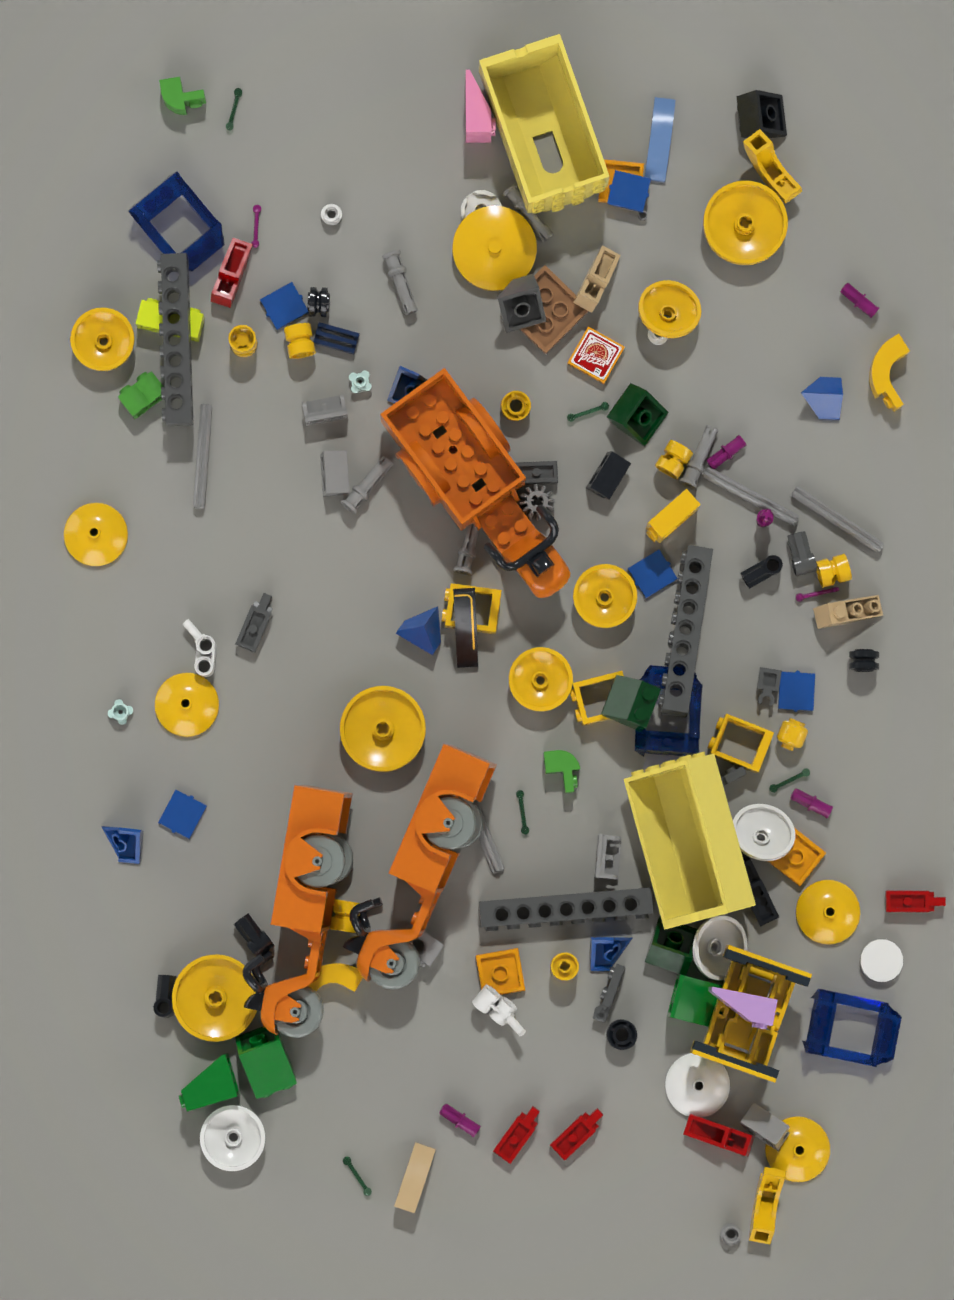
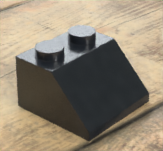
[736,90,787,138]

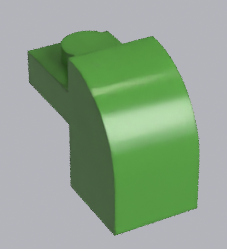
[159,77,206,115]
[543,750,580,793]

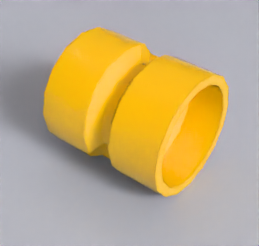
[284,323,316,359]
[228,325,258,357]
[655,440,693,479]
[816,554,852,588]
[330,899,360,933]
[550,953,579,980]

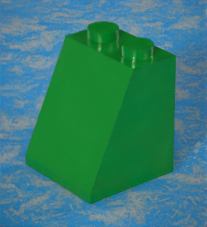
[667,974,722,1027]
[235,1026,297,1099]
[179,1053,240,1111]

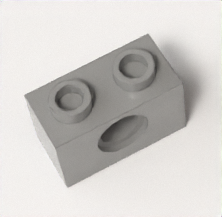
[403,921,444,968]

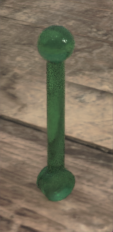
[226,88,243,130]
[567,402,609,422]
[769,768,810,793]
[516,790,529,835]
[343,1156,372,1196]

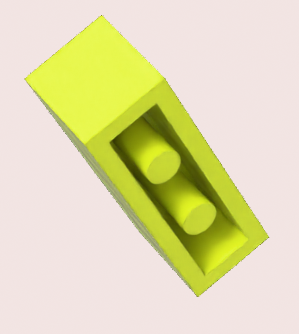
[135,298,205,342]

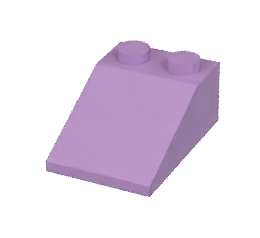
[708,987,777,1029]

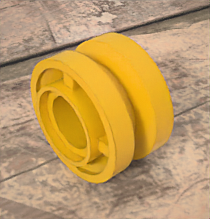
[500,391,531,421]

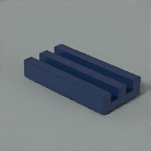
[313,322,360,355]

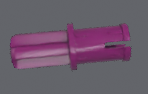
[840,283,880,318]
[707,435,747,469]
[756,509,774,527]
[790,788,833,818]
[439,1103,481,1138]

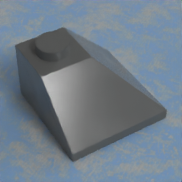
[497,274,546,333]

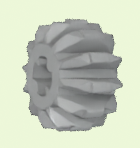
[519,484,555,521]

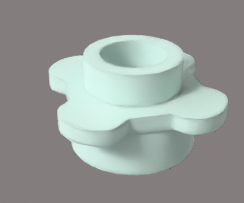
[349,370,372,393]
[108,699,133,725]

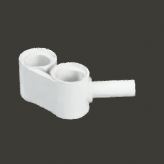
[182,619,217,677]
[472,985,526,1036]

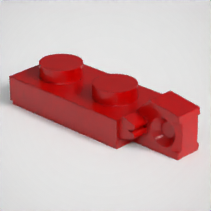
[885,890,946,912]
[493,1106,540,1164]
[550,1108,603,1161]

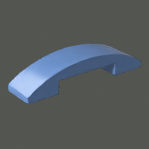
[644,97,676,182]

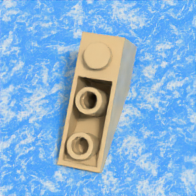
[813,595,883,629]

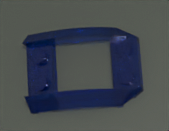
[128,171,225,272]
[634,665,703,757]
[802,988,902,1067]

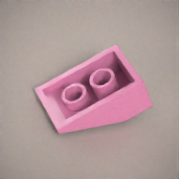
[465,70,496,143]

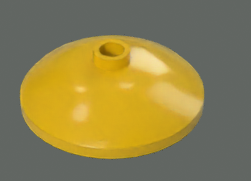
[638,280,701,338]
[70,308,135,371]
[64,503,128,566]
[573,564,637,628]
[509,647,573,712]
[155,673,219,737]
[796,880,860,944]
[765,1116,830,1182]

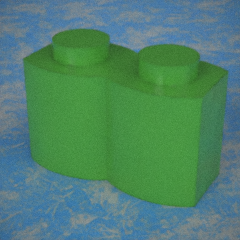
[118,371,164,420]

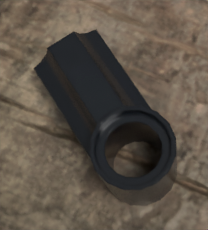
[740,555,783,589]
[234,913,275,957]
[153,975,177,1018]

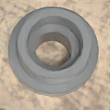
[720,1223,742,1245]

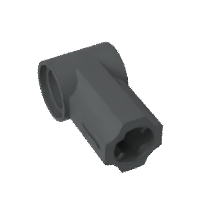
[787,531,817,576]

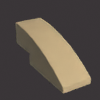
[573,245,621,313]
[394,1142,436,1213]

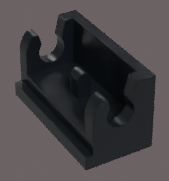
[586,451,631,500]

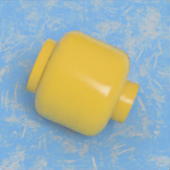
[777,718,808,751]

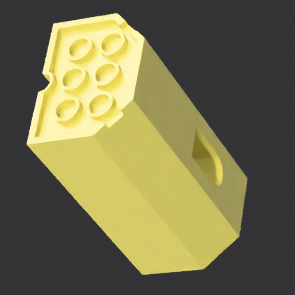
[479,34,610,214]
[624,752,756,930]

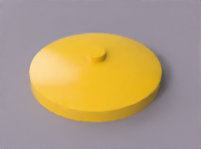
[703,181,788,265]
[452,206,537,291]
[340,686,426,772]
[172,954,257,1042]

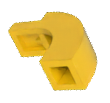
[743,129,802,204]
[869,333,910,412]
[308,963,363,992]
[749,1167,786,1245]

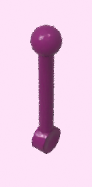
[251,205,261,248]
[795,587,839,602]

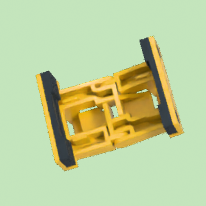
[690,945,812,1083]

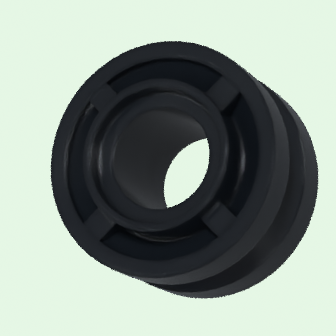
[307,287,330,317]
[849,649,879,672]
[606,1019,637,1050]

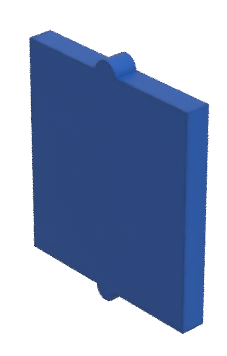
[607,170,651,213]
[260,282,309,330]
[628,549,678,598]
[778,670,815,712]
[158,790,207,839]

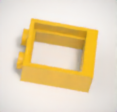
[646,489,701,544]
[441,583,502,634]
[570,671,624,726]
[707,713,774,774]

